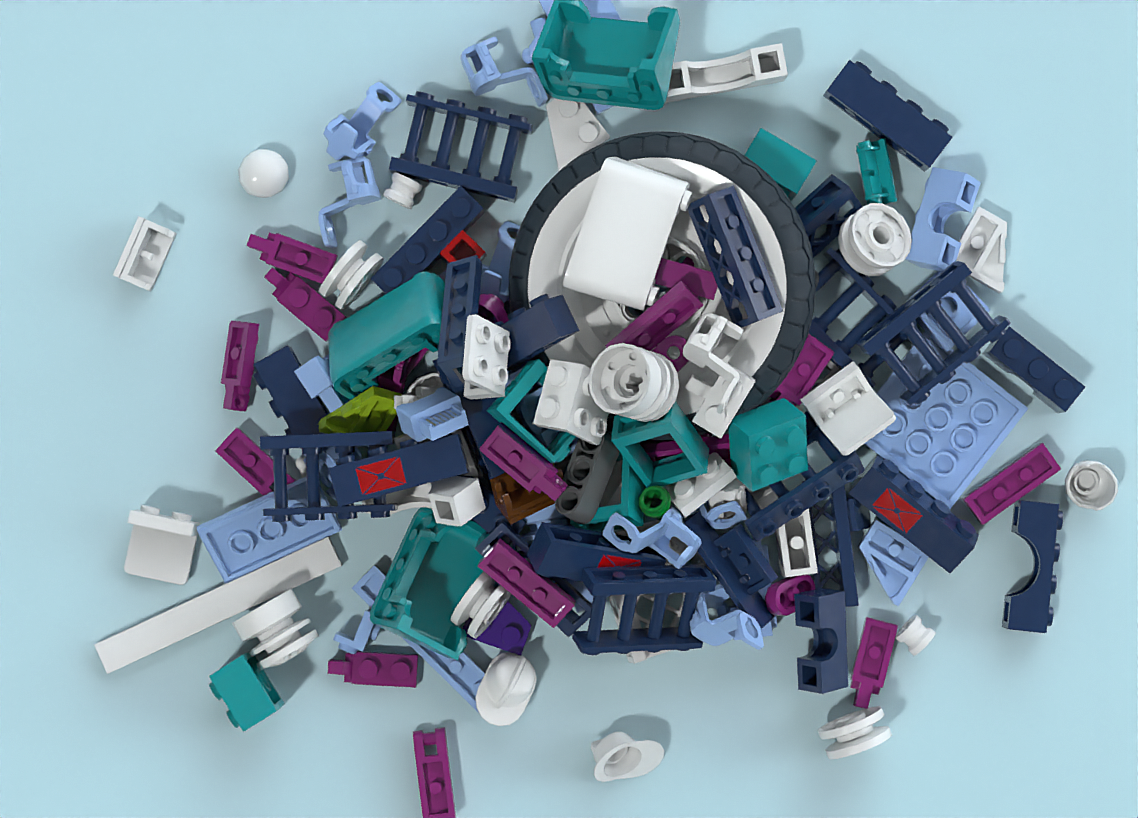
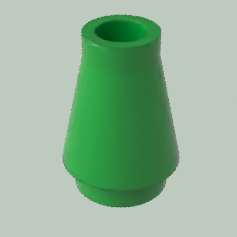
[639,485,671,521]

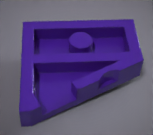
[463,601,532,656]

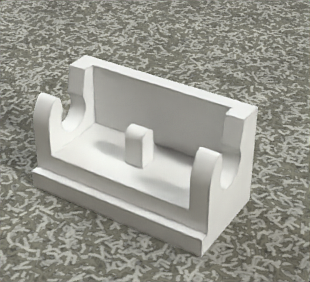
[113,216,177,291]

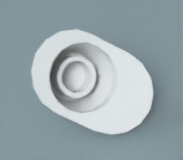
[475,652,537,726]
[591,732,664,782]

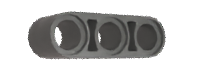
[555,431,620,524]

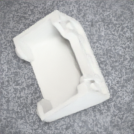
[563,157,693,311]

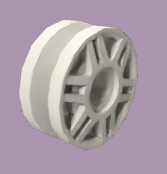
[838,203,912,276]
[318,240,384,311]
[451,572,511,639]
[818,706,892,759]

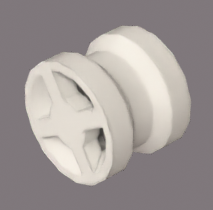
[383,172,423,209]
[895,615,936,656]

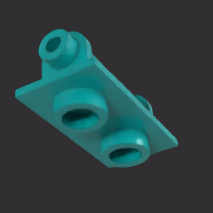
[856,138,897,205]

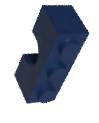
[982,326,1085,413]
[794,588,848,694]

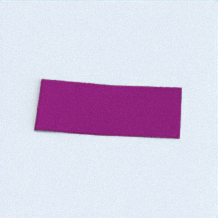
[654,258,718,300]

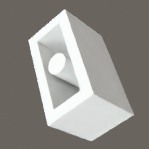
[775,508,818,577]

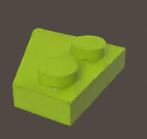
[318,386,403,434]

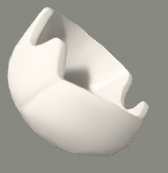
[238,149,289,198]
[1065,460,1118,511]

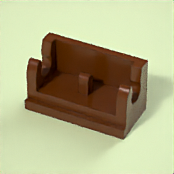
[490,463,564,524]

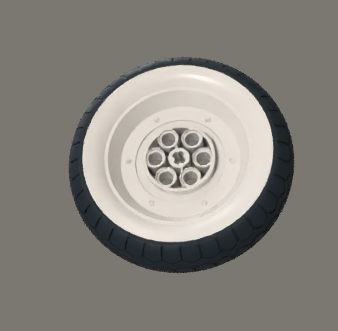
[508,131,816,440]

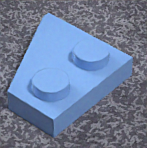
[858,519,929,606]

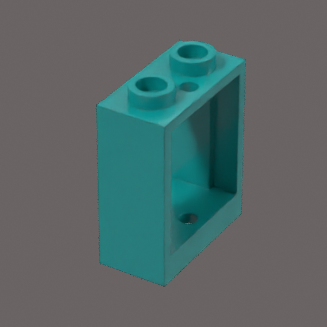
[487,359,576,463]
[611,401,709,488]
[570,452,645,532]

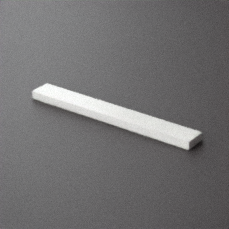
[94,537,342,674]

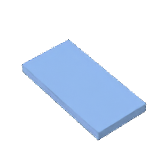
[197,477,342,584]

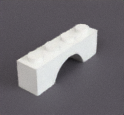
[665,43,788,103]
[361,476,486,527]

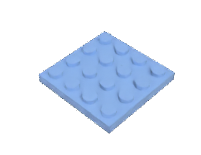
[864,331,1028,509]

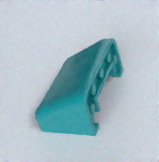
[531,0,680,110]
[328,272,445,400]
[370,507,485,660]

